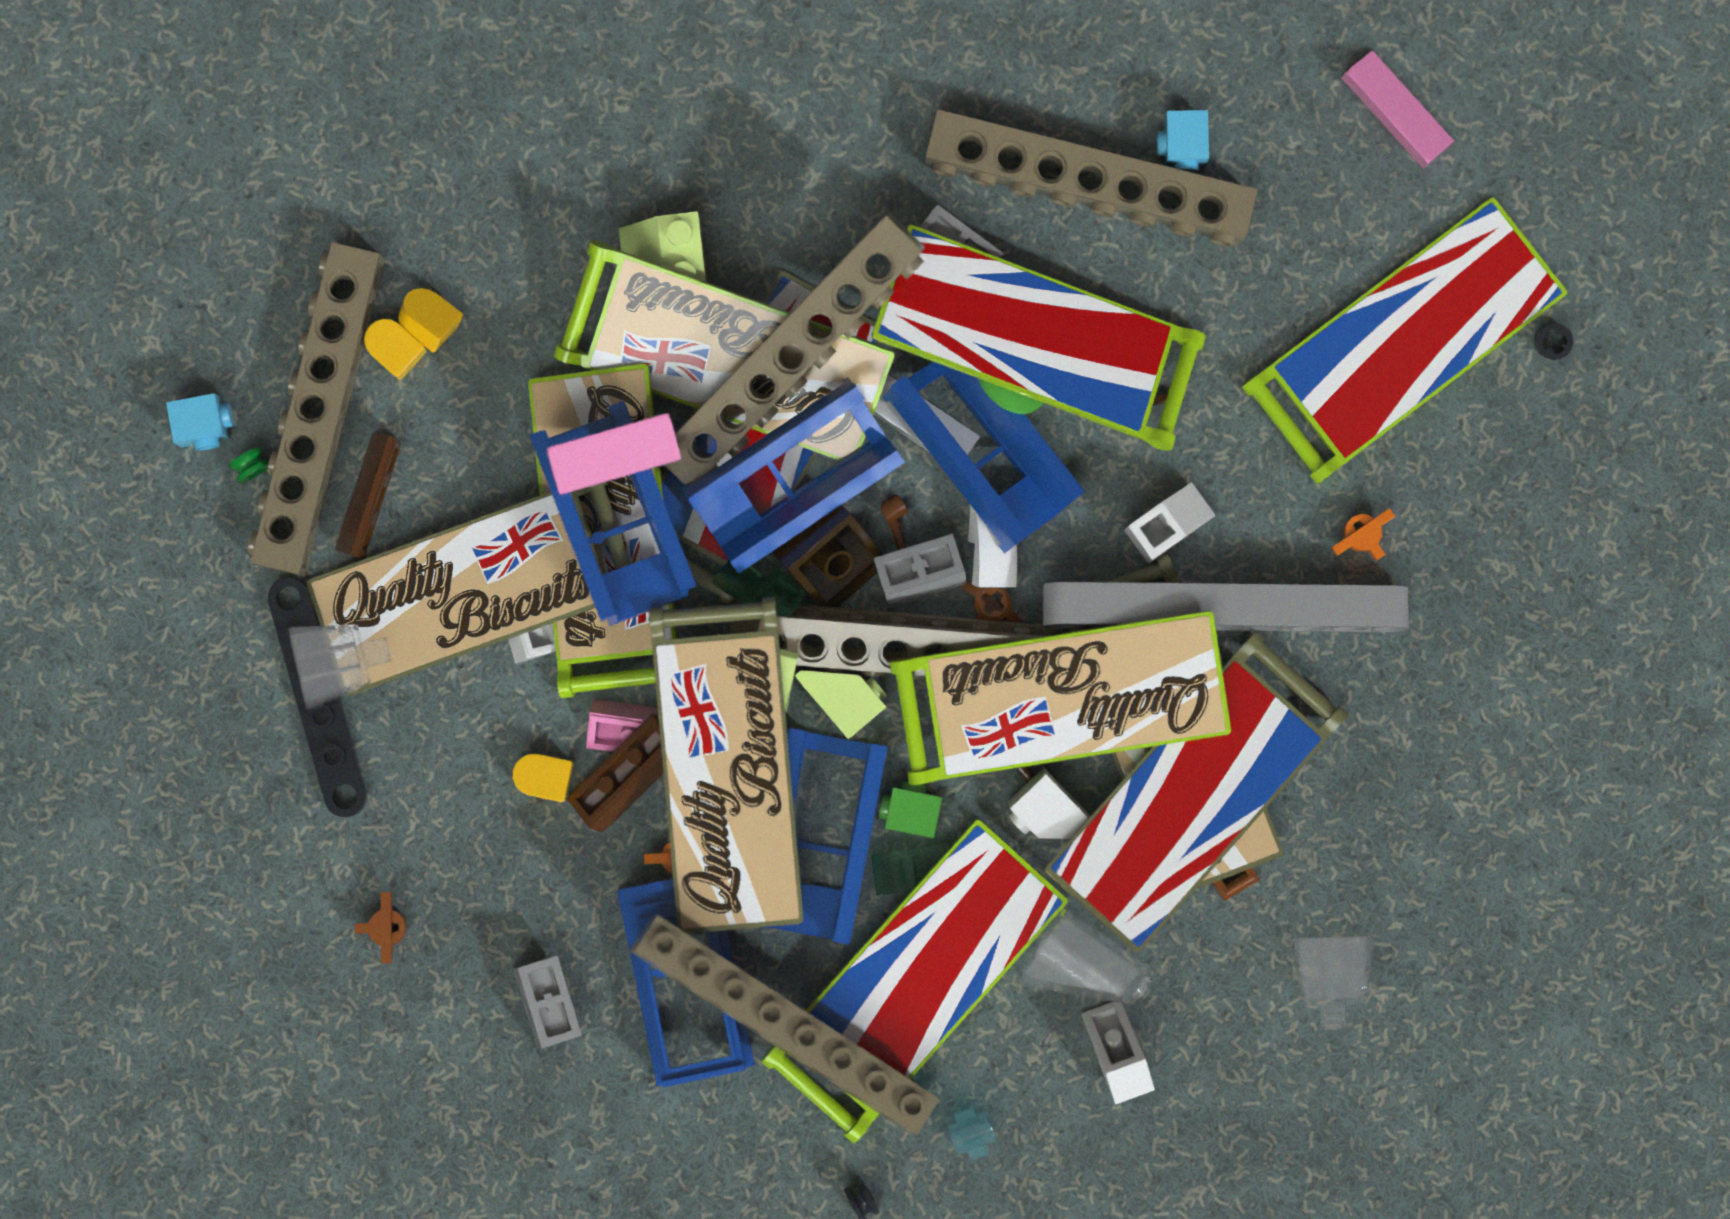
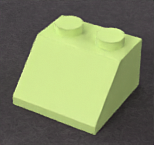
[619,211,707,282]

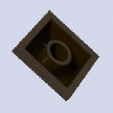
[772,505,883,608]

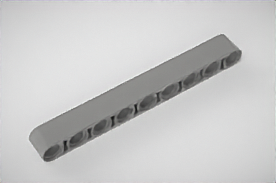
[1043,582,1409,632]

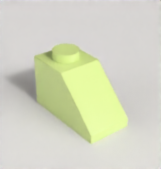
[795,670,887,740]

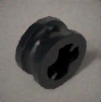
[1534,323,1573,360]
[844,1179,880,1219]

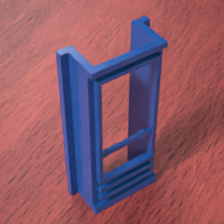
[883,361,1085,554]
[681,377,905,574]
[530,401,696,626]
[762,728,887,944]
[617,879,755,1087]

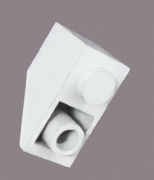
[1124,482,1216,564]

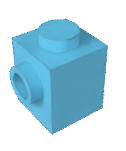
[1156,110,1209,173]
[166,393,234,451]

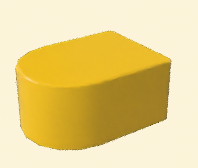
[398,288,463,352]
[364,319,427,380]
[513,754,574,802]

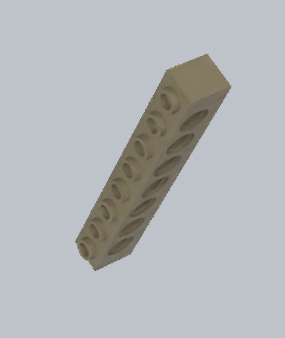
[925,109,1258,247]
[664,212,925,486]
[247,242,385,577]
[729,599,1064,680]
[629,915,940,1135]

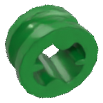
[228,447,269,484]

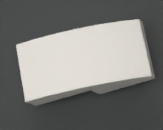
[968,505,1017,587]

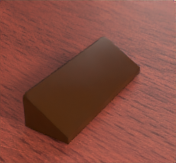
[335,434,402,559]
[566,713,664,832]

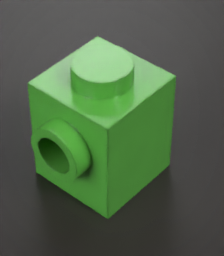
[878,781,942,838]

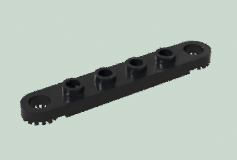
[268,577,368,817]

